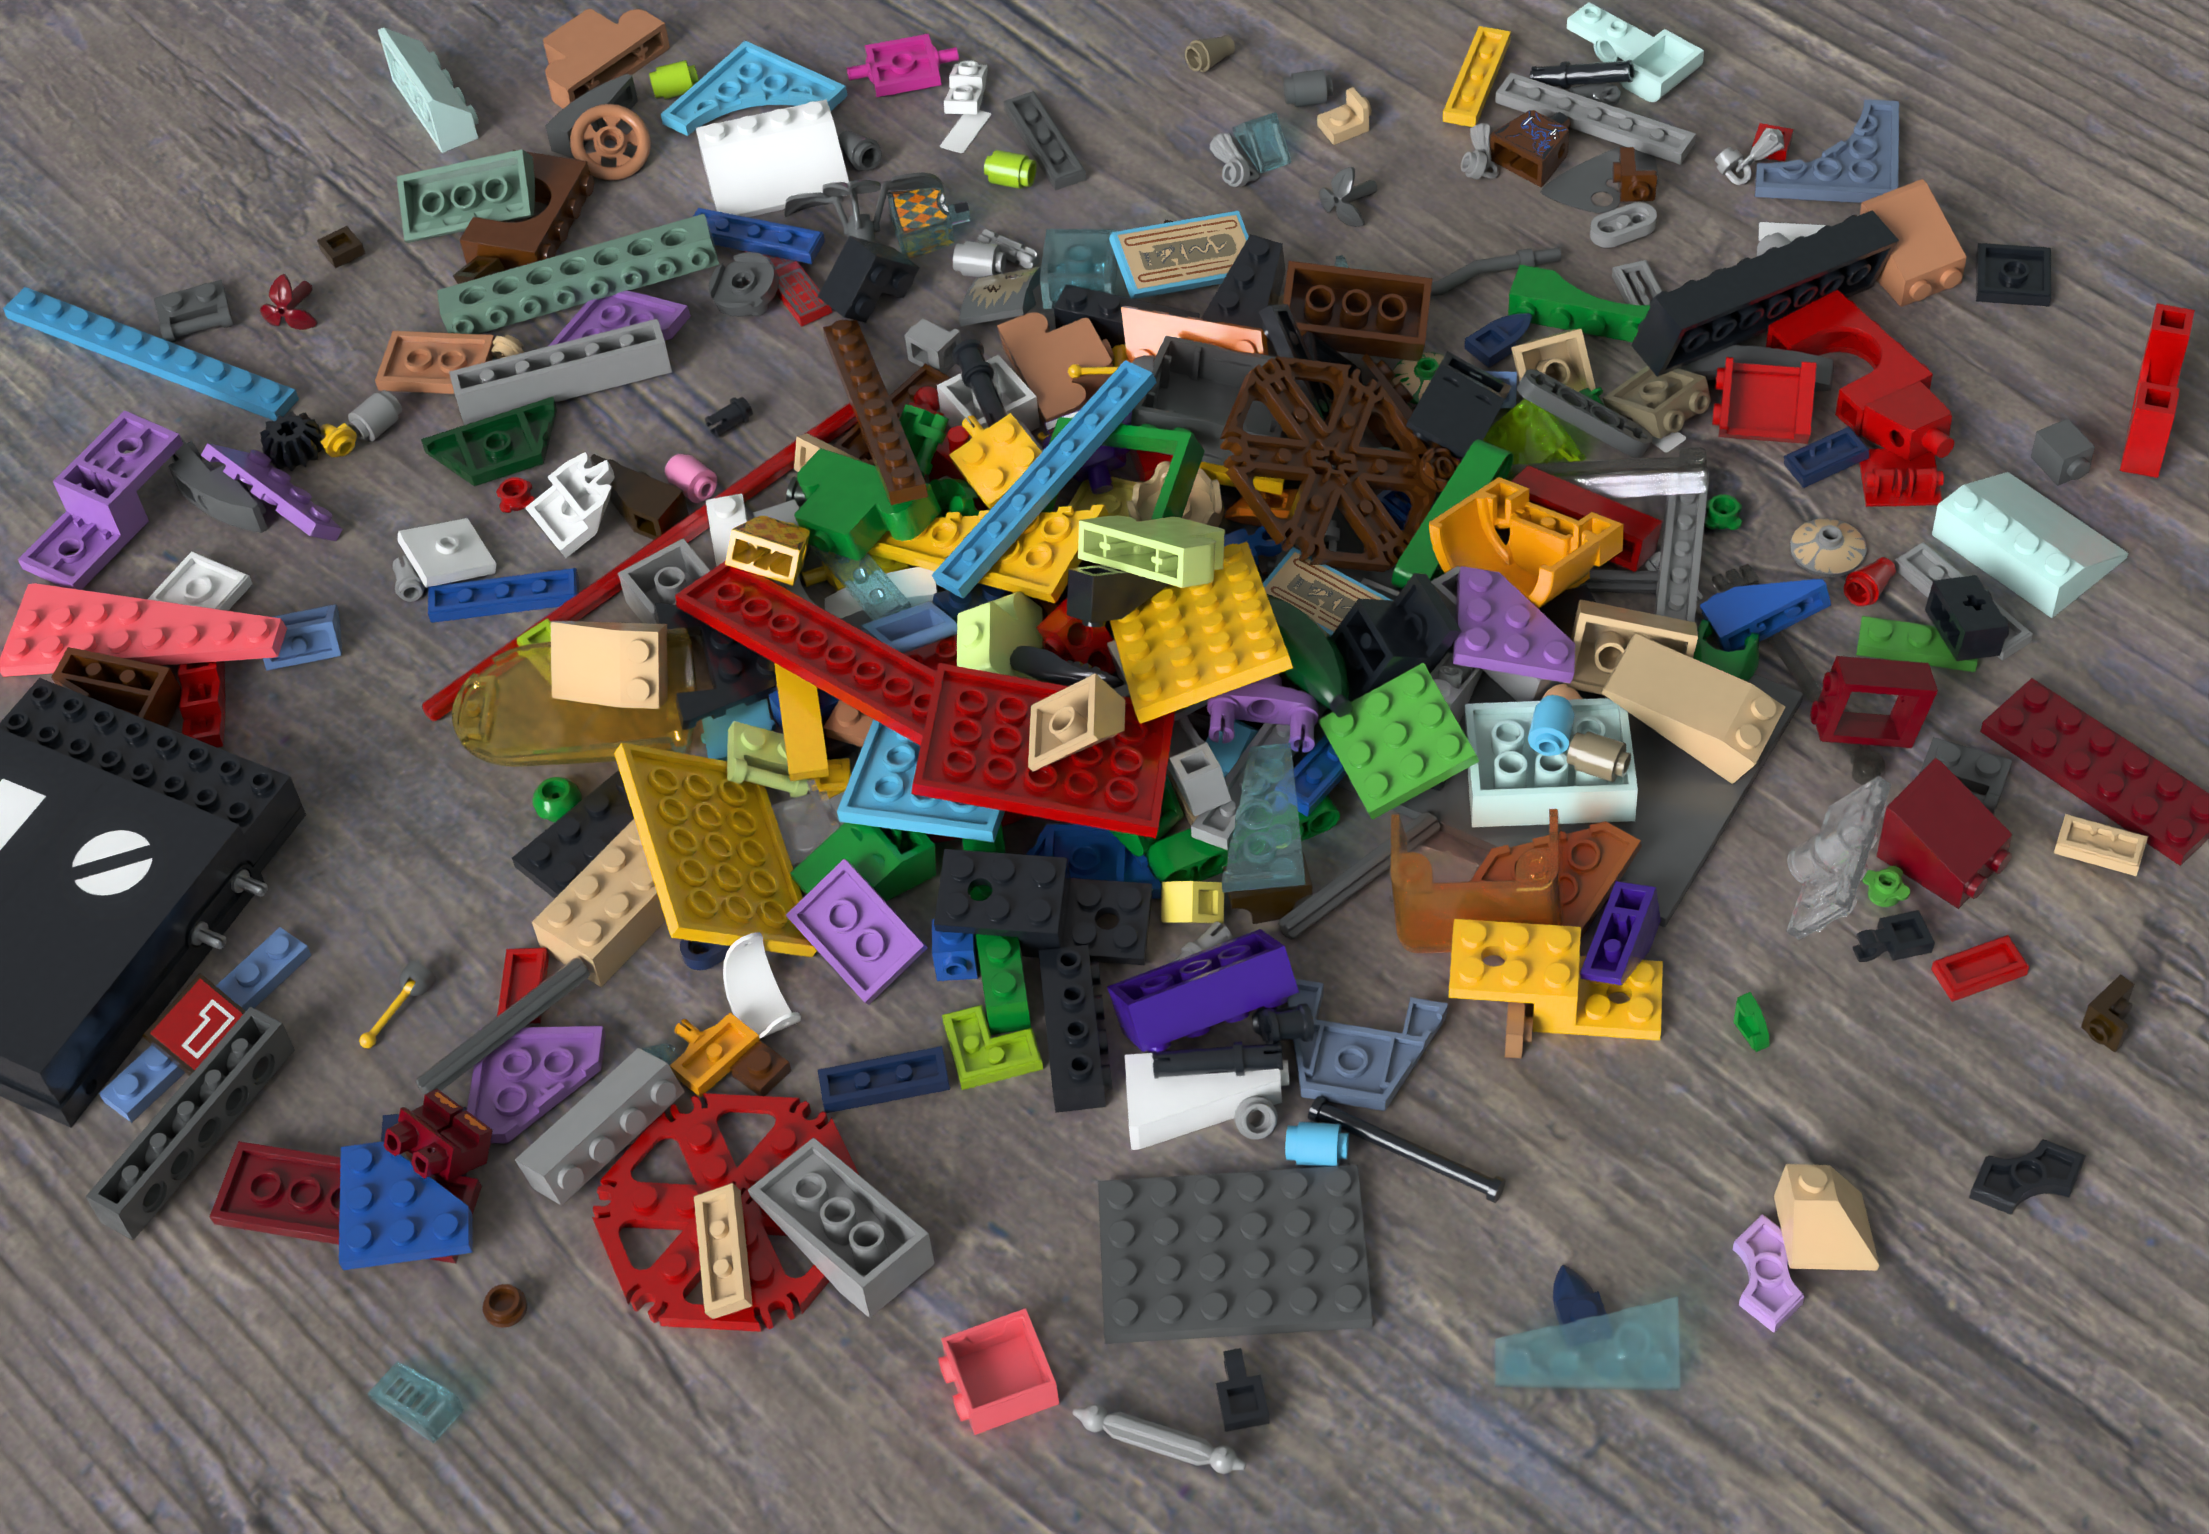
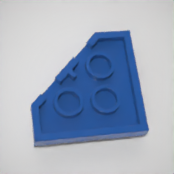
[339,1141,473,1270]

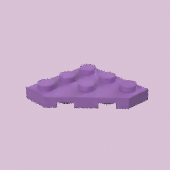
[549,290,691,346]
[1453,566,1575,684]
[467,1026,606,1143]

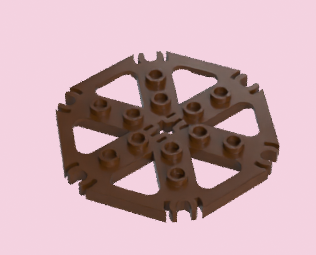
[1220,356,1437,572]

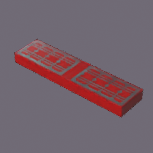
[744,251,832,327]

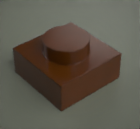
[730,1040,791,1096]

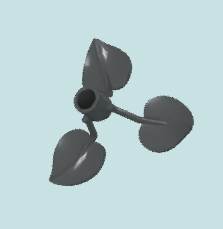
[784,173,944,243]

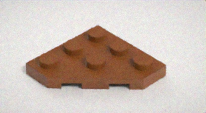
[1470,821,1642,940]

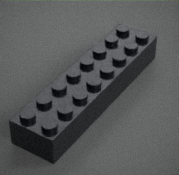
[1631,210,1899,377]

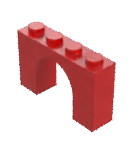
[1766,290,1933,436]
[2119,303,2195,478]

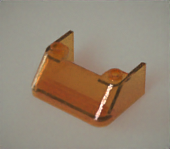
[1391,809,1564,953]

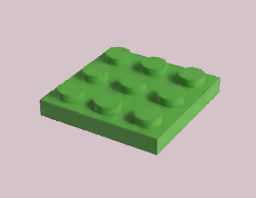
[1318,662,1480,820]

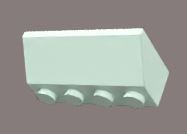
[378,27,479,153]

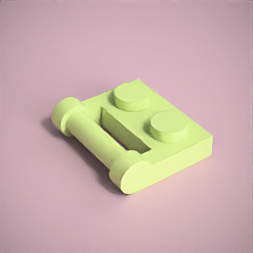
[727,721,809,800]

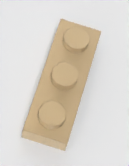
[694,1183,753,1319]

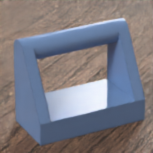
[861,601,957,654]
[263,604,342,671]

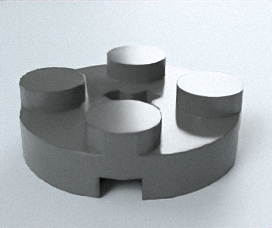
[709,252,779,316]

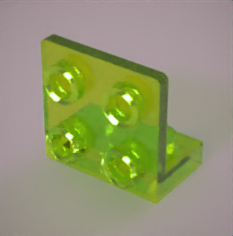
[1483,398,1587,481]

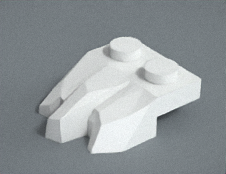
[525,452,615,558]

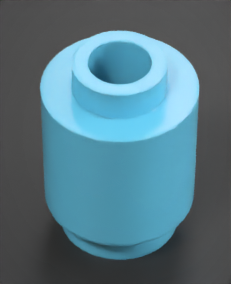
[1528,695,1574,756]
[1285,1122,1349,1167]

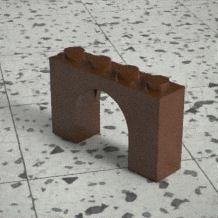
[460,149,594,270]

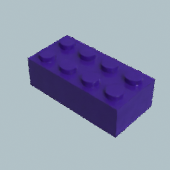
[1107,929,1299,1053]

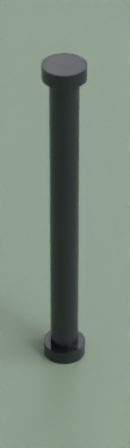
[1308,1096,1506,1203]

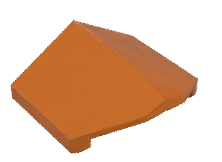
[1225,489,1298,527]

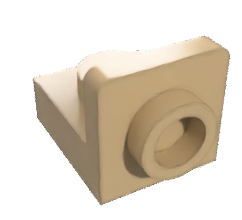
[1317,87,1372,145]

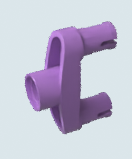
[1207,674,1319,752]

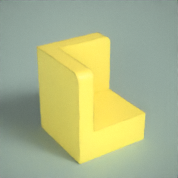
[1161,881,1224,923]

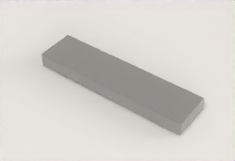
[1894,542,2033,661]

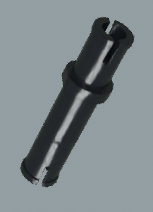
[1530,60,1634,89]
[1152,1041,1283,1079]

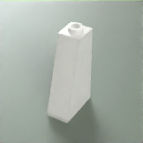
[1125,1053,1289,1150]

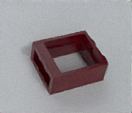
[1810,656,1938,748]

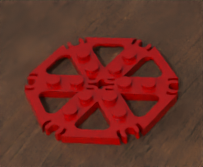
[592,1093,860,1332]

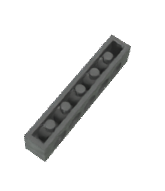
[86,1007,295,1240]

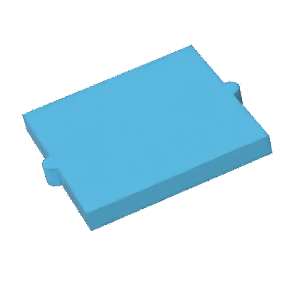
[701,699,776,761]

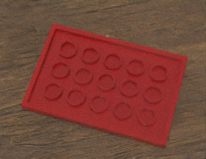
[911,663,1175,838]

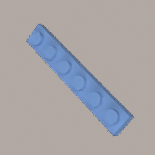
[99,927,311,1123]

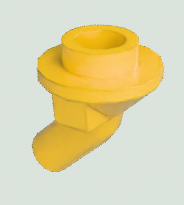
[320,423,357,457]

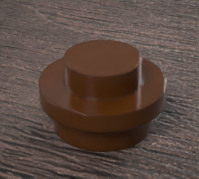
[483,1284,528,1328]

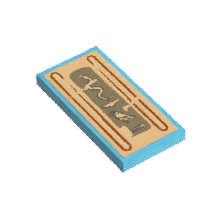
[1109,211,1249,299]
[1263,547,1393,636]

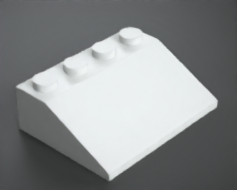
[696,99,849,217]

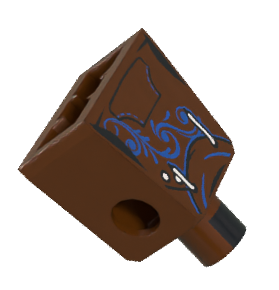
[1490,110,1571,187]

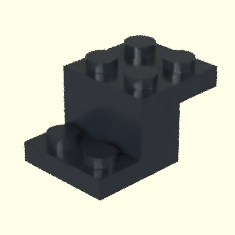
[1331,573,1462,702]

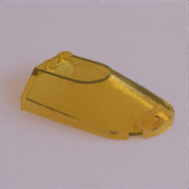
[452,628,697,767]

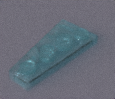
[1222,743,1305,892]

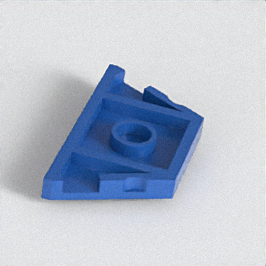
[1026,824,1162,899]

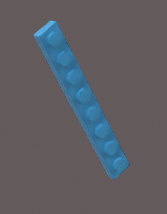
[932,360,1157,599]

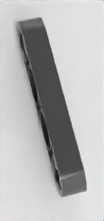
[1517,369,1653,458]

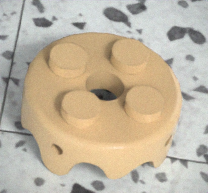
[1127,461,1224,527]

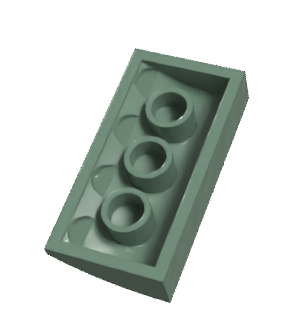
[396,149,535,243]

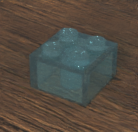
[1040,229,1118,309]

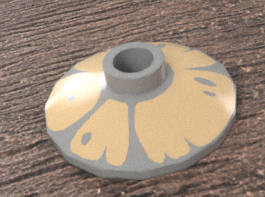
[1790,518,1867,577]

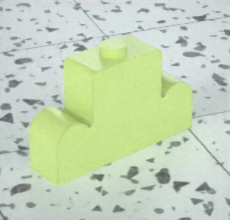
[1078,516,1225,588]
[957,592,1042,681]

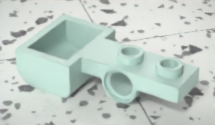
[1567,2,1704,102]

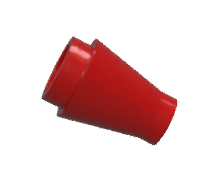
[1843,557,1896,606]

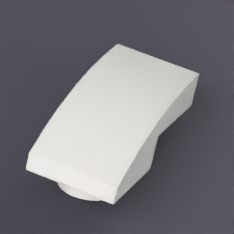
[944,61,988,115]

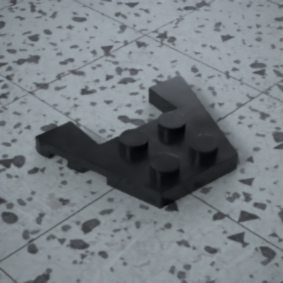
[654,603,778,730]

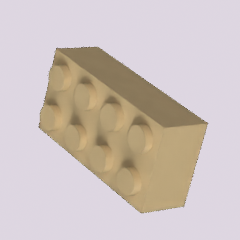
[532,819,666,987]

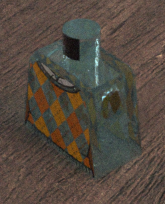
[887,187,971,260]

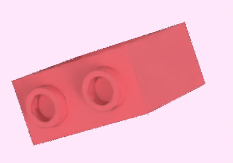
[938,1308,1059,1435]

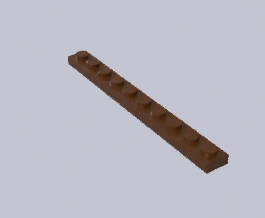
[823,320,928,505]

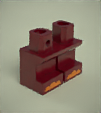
[384,1089,493,1181]

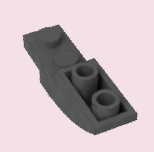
[168,432,268,533]

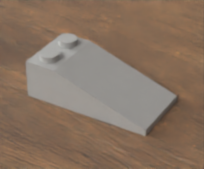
[748,1138,935,1318]

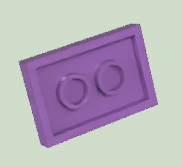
[786,858,928,1005]

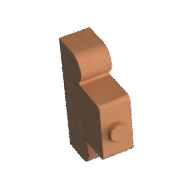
[543,9,670,109]
[997,312,1114,435]

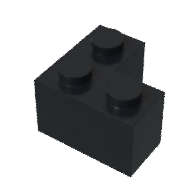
[818,236,920,323]

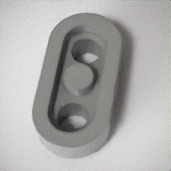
[1590,202,1657,248]

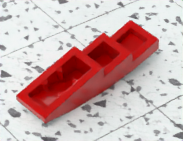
[178,661,226,748]

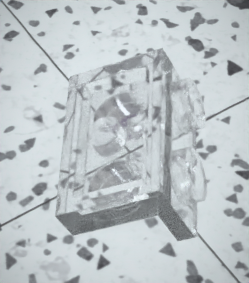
[771,779,839,870]

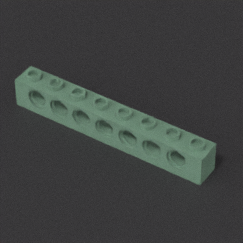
[437,213,719,334]

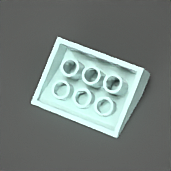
[1932,472,2128,618]
[1465,698,1638,827]

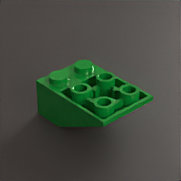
[790,823,936,901]

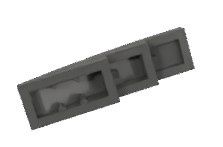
[1678,345,1834,392]

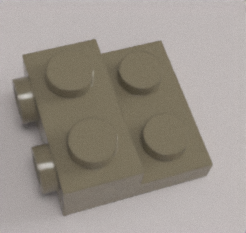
[1603,365,1712,439]

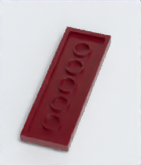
[1980,678,2209,866]
[209,1141,482,1264]

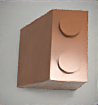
[1860,179,1967,307]

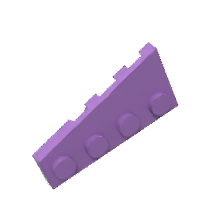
[201,443,342,541]

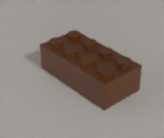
[1283,261,1433,362]

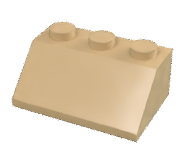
[1563,600,1698,695]

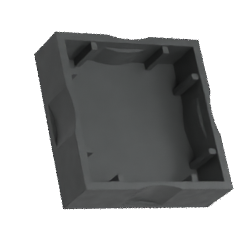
[1131,335,1288,466]

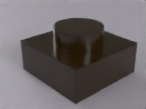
[317,226,366,269]

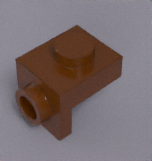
[1612,147,1657,202]

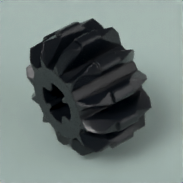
[260,411,324,471]

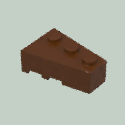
[51,647,182,727]

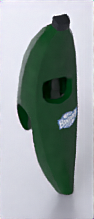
[1267,594,1353,717]

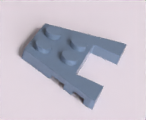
[1287,979,1448,1111]

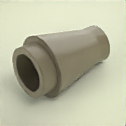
[1185,35,1235,72]

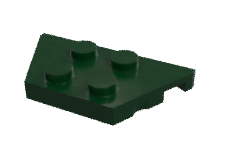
[421,397,557,486]

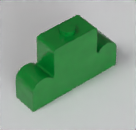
[794,448,942,561]

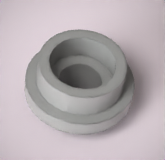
[1234,1096,1278,1140]

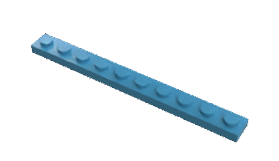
[3,287,299,421]

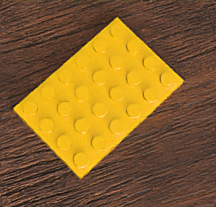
[1110,541,1293,724]
[614,742,817,957]

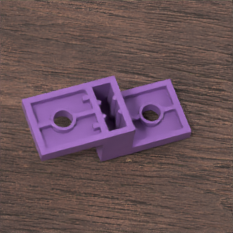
[18,410,183,590]

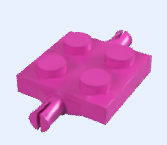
[846,34,959,97]

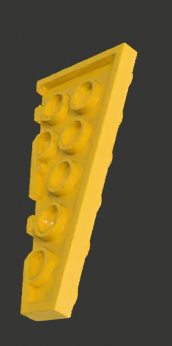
[868,504,1109,604]

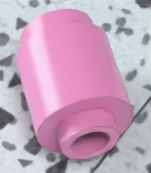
[665,454,717,503]

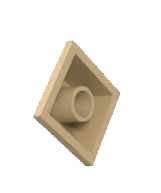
[1511,329,1596,418]
[1028,673,1125,771]
[1774,1164,1879,1271]

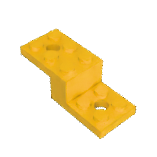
[1449,919,1663,1040]

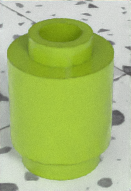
[649,60,699,100]
[984,150,1037,189]

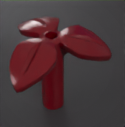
[260,274,318,330]

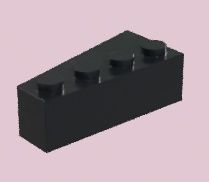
[1201,234,1285,340]

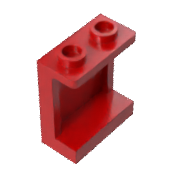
[1712,357,1817,444]

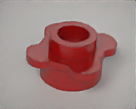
[496,477,535,513]

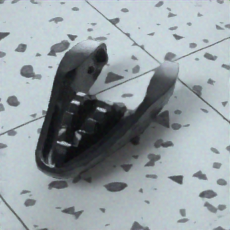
[1010,646,1124,689]

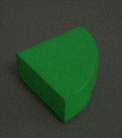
[1733,992,1770,1052]

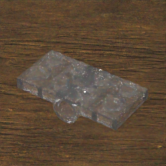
[1786,776,1892,940]

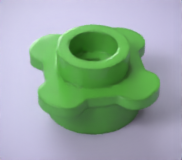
[1862,866,1910,907]

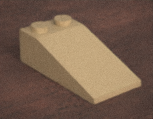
[1601,634,1785,784]

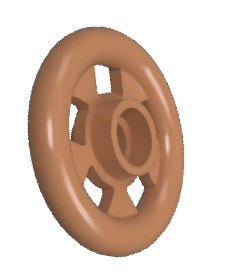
[570,104,651,181]

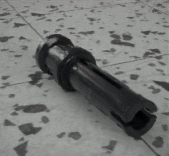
[952,339,1007,427]

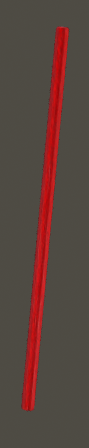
[422,402,858,722]

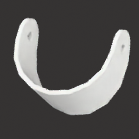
[723,932,801,1039]

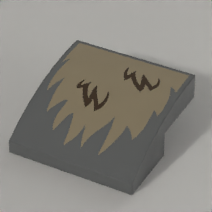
[959,267,1044,326]

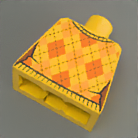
[725,516,810,586]

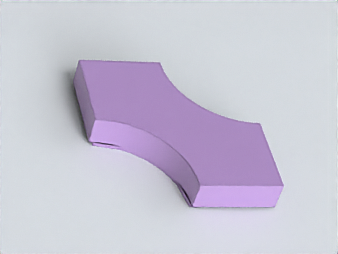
[1733,1214,1804,1333]

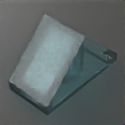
[1232,112,1291,174]

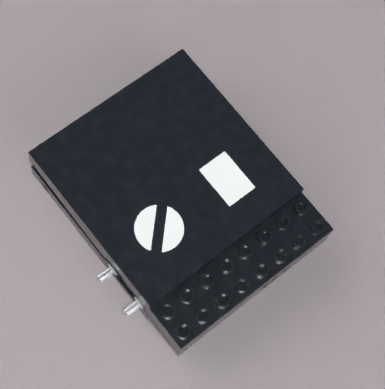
[0,678,306,1128]

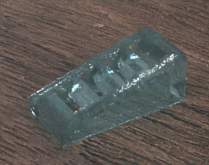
[367,1361,464,1443]

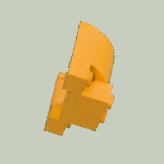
[1429,477,1623,609]

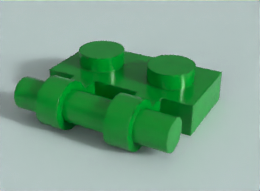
[899,404,949,478]

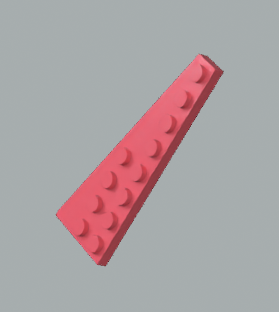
[0,583,287,677]

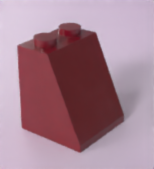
[1876,758,2013,909]

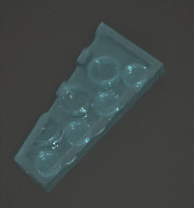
[1495,1297,1680,1391]

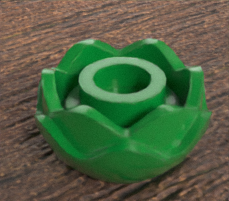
[532,777,582,822]

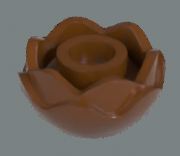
[1419,447,1460,492]

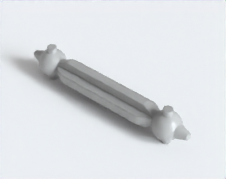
[1073,1404,1246,1474]

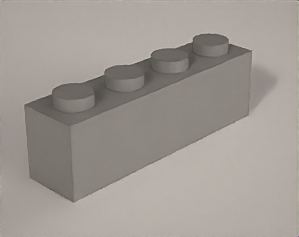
[515,1048,685,1206]

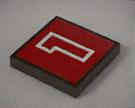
[142,973,246,1076]

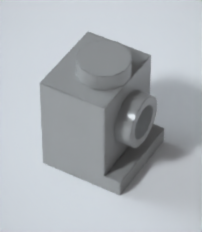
[905,318,961,374]

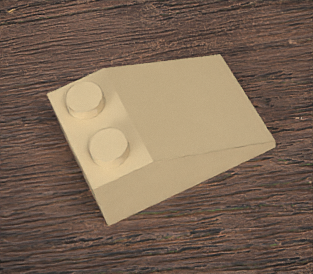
[551,621,668,709]

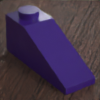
[1580,881,1661,985]

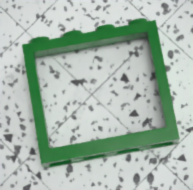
[1041,417,1205,561]

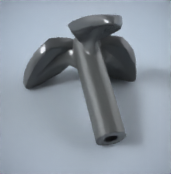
[1319,167,1377,227]

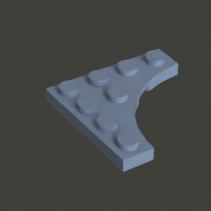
[1755,99,1899,203]

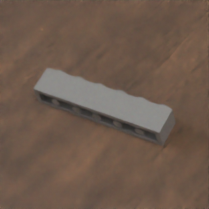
[449,319,672,425]

